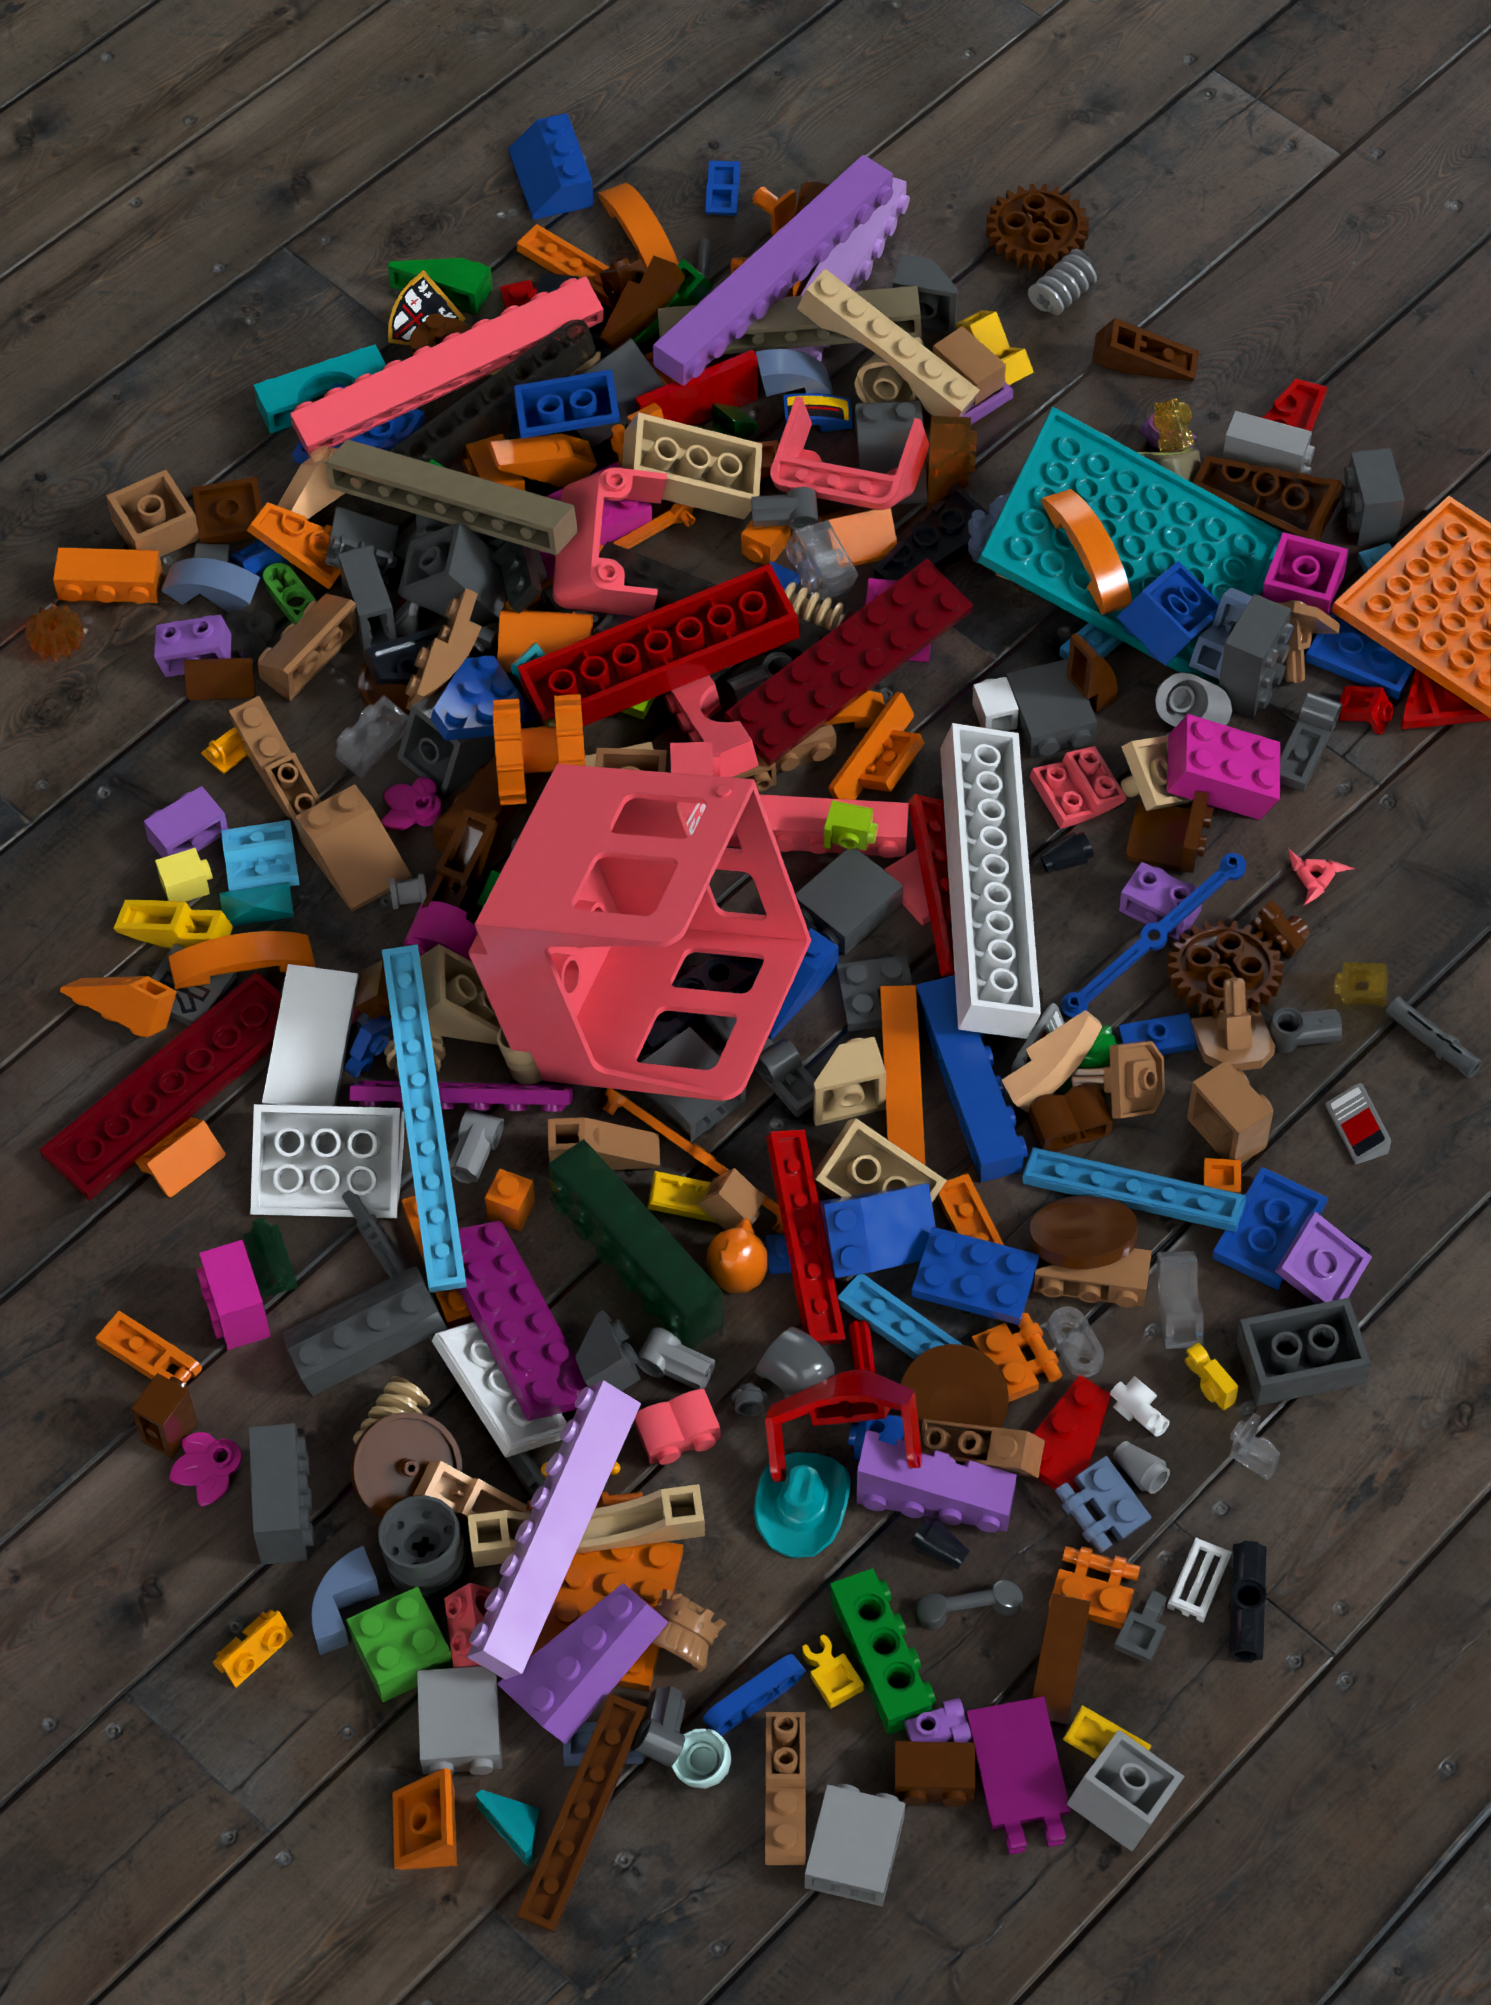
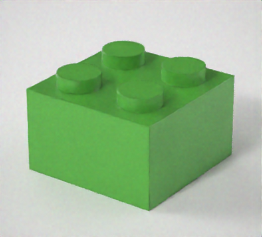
[346,1586,453,1703]

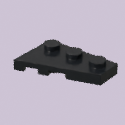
[362,623,471,685]

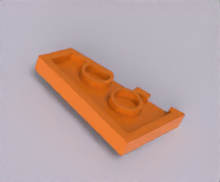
[247,502,341,590]

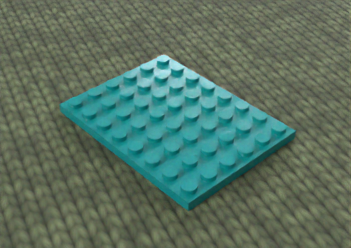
[977,407,1283,686]

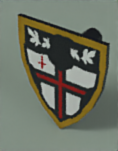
[388,269,466,345]

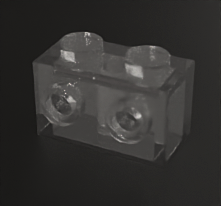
[785,520,858,601]
[335,695,409,779]

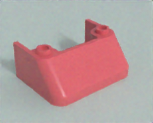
[770,396,930,510]
[552,467,667,617]

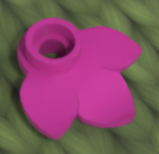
[381,777,443,830]
[169,1432,242,1507]

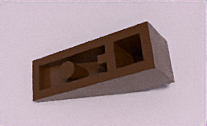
[1092,318,1199,381]

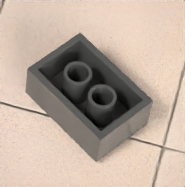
[1219,594,1294,719]
[1236,1298,1371,1406]
[249,1423,314,1565]

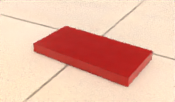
[635,350,758,426]

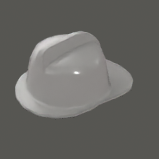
[1155,672,1232,727]

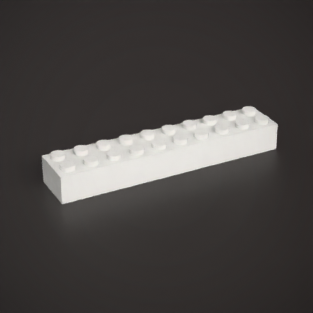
[940,723,1041,1039]

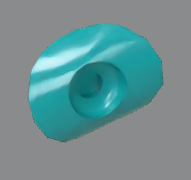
[754,1452,851,1559]

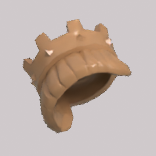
[652,1589,726,1672]

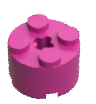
[403,901,478,962]

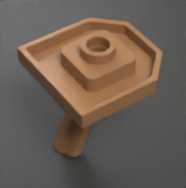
[1275,600,1340,683]
[1191,977,1275,1071]
[1071,1041,1165,1119]

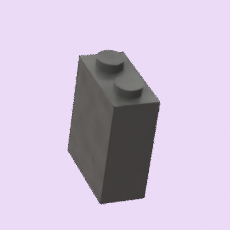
[338,546,397,652]
[1006,659,1097,758]
[795,849,903,956]
[638,1027,746,1142]

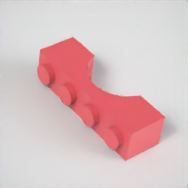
[664,675,759,777]

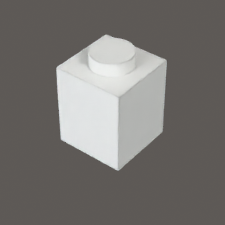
[972,677,1019,731]

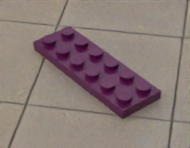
[350,1080,574,1112]
[458,1220,588,1421]

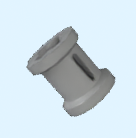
[389,873,427,910]

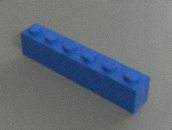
[916,975,1028,1183]

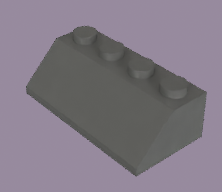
[282,1265,447,1397]

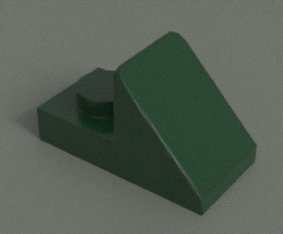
[702,403,759,439]

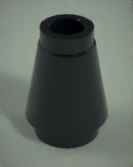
[1039,831,1094,874]
[910,1518,970,1570]

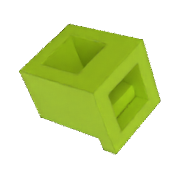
[824,800,878,851]

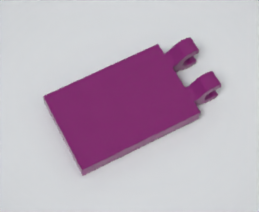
[966,1696,1071,1855]

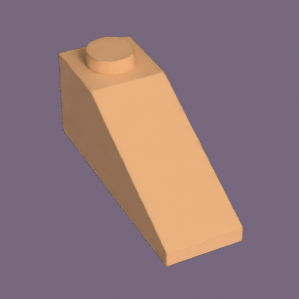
[277,446,345,519]

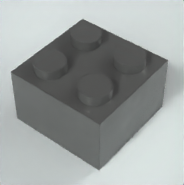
[1340,448,1405,546]

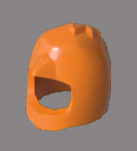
[706,1218,768,1294]

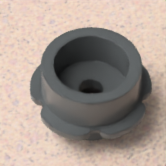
[731,1383,768,1417]

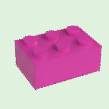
[1167,714,1280,820]

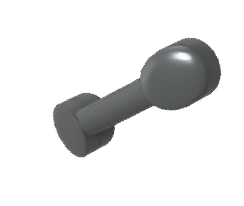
[916,1580,1023,1630]

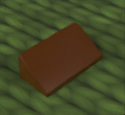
[184,658,256,700]

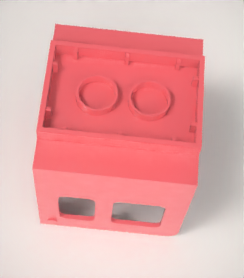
[468,764,812,1101]

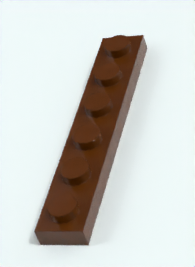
[517,1693,647,1934]

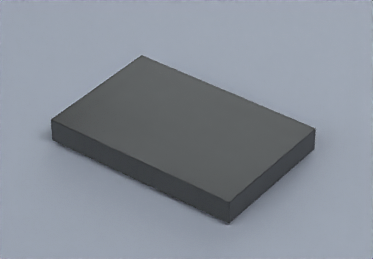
[576,338,666,449]

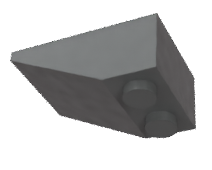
[855,401,927,505]

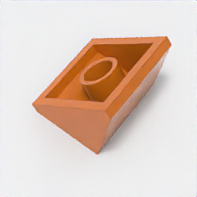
[818,506,897,571]
[392,1768,457,1870]

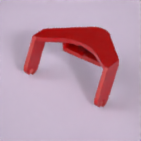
[765,1370,922,1482]

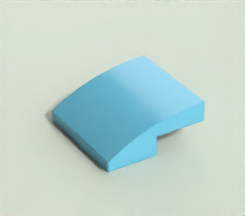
[221,820,300,891]

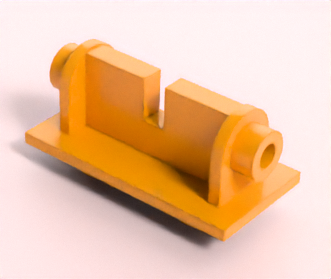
[201,727,248,774]
[212,1609,294,1688]

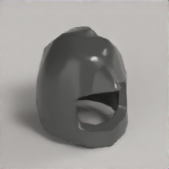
[753,1327,835,1398]

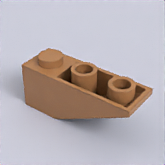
[548,1117,660,1172]
[1033,1248,1152,1308]
[920,1419,1045,1478]

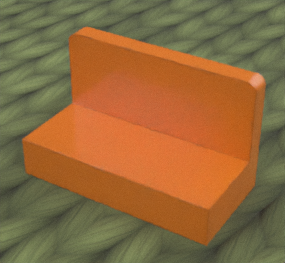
[135,1117,226,1197]

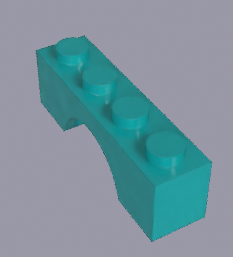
[253,344,386,434]

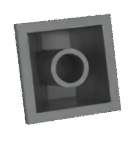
[398,521,506,626]
[397,691,495,797]

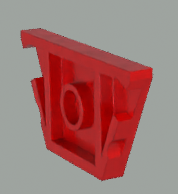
[1400,669,1491,729]

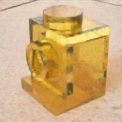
[1335,962,1388,1007]

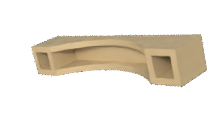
[797,269,980,430]
[467,1484,705,1567]

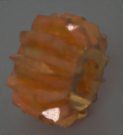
[25,603,84,662]

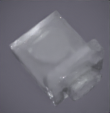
[1230,1413,1281,1481]

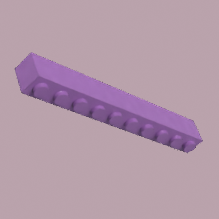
[653,155,893,386]

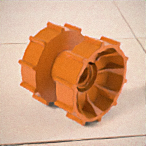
[493,694,586,805]

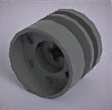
[379,1495,467,1598]

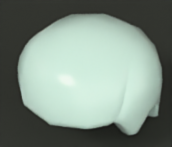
[672,1729,731,1789]

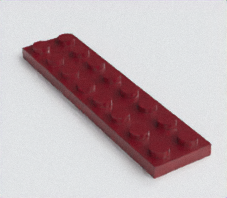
[724,558,973,766]
[39,972,282,1201]

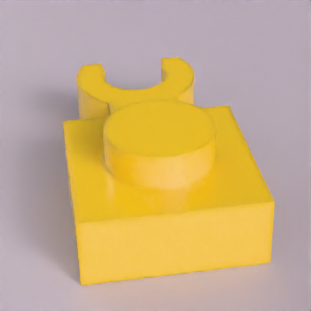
[1184,1343,1239,1411]
[802,1634,864,1709]

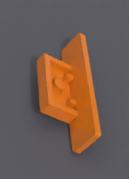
[828,692,925,800]

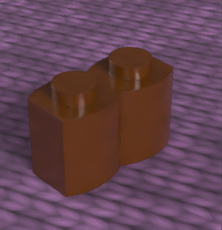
[1028,1084,1114,1152]

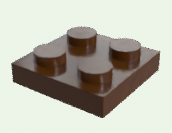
[192,476,263,544]

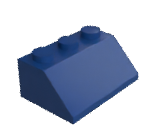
[508,113,594,220]
[514,369,621,439]

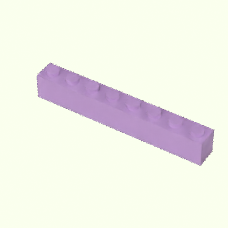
[790,177,910,362]
[466,1380,641,1680]

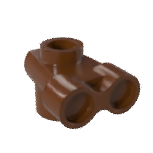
[1251,900,1310,959]

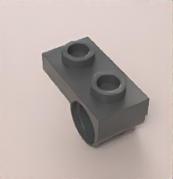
[754,1039,816,1118]

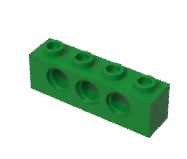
[830,1568,936,1735]

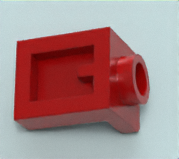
[1338,686,1393,734]

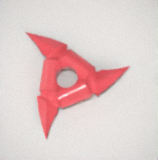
[1288,847,1354,906]

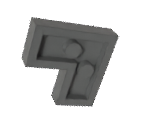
[836,955,913,1032]

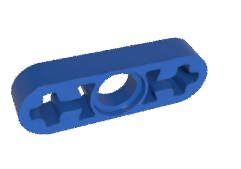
[703,1654,806,1736]

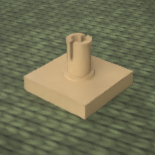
[1121,735,1193,811]

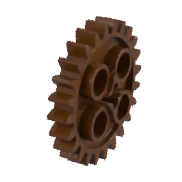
[986,184,1089,271]
[1167,920,1284,1019]

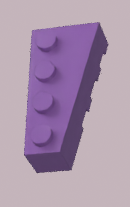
[856,1430,1017,1532]
[497,1583,669,1744]

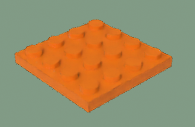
[530,1542,684,1692]

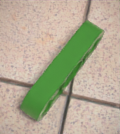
[263,563,317,625]

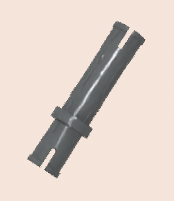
[1385,996,1483,1079]

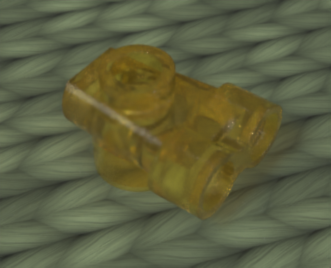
[1153,398,1195,452]

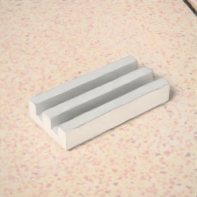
[1167,1538,1232,1623]

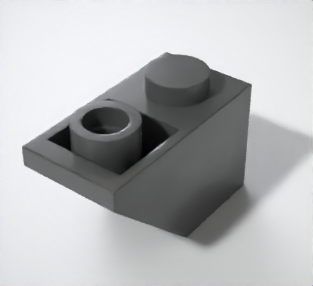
[575,1310,641,1391]

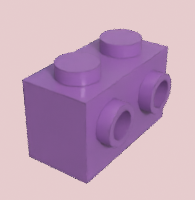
[154,615,232,677]
[1119,862,1202,941]

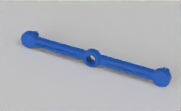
[1061,853,1246,1019]

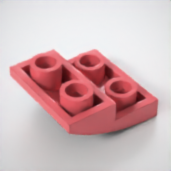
[1029,746,1127,829]

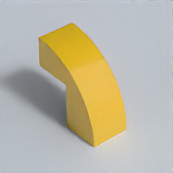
[956,310,1034,385]

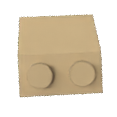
[813,1037,886,1126]

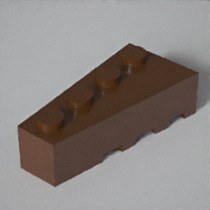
[1193,455,1346,541]

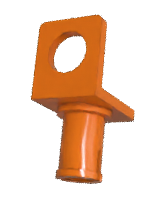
[752,186,796,236]

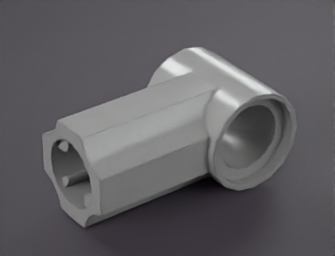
[449,1109,504,1184]
[636,1327,715,1390]

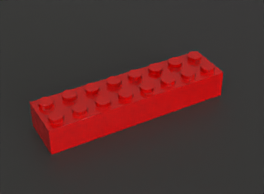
[517,563,800,727]

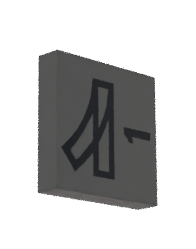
[151,944,237,1026]

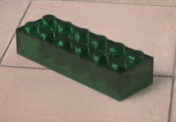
[548,1139,724,1349]

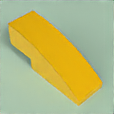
[114,900,233,949]

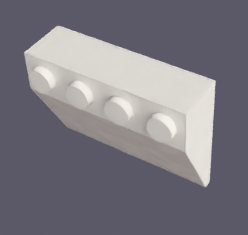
[250,1104,405,1218]

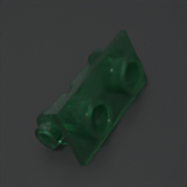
[243,1218,298,1298]

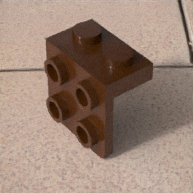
[1126,791,1214,873]

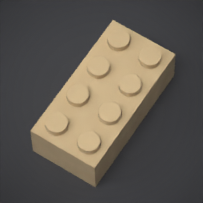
[622,412,762,519]

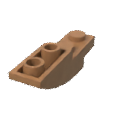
[405,588,481,711]
[228,696,322,829]
[731,724,836,792]
[765,1712,806,1865]

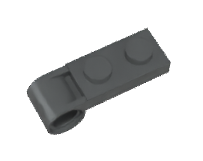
[1280,692,1342,792]

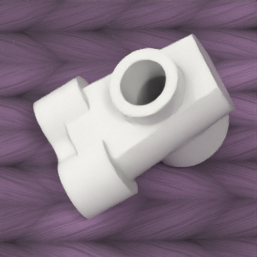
[1110,1376,1170,1437]

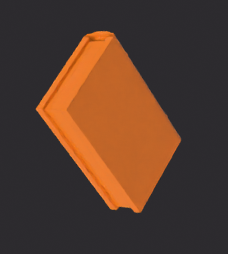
[497,609,593,674]

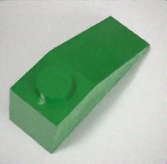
[388,258,493,315]

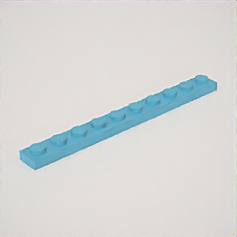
[382,944,467,1293]

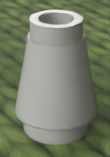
[1113,1441,1170,1494]

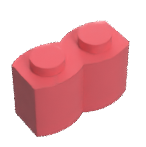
[634,1389,721,1465]

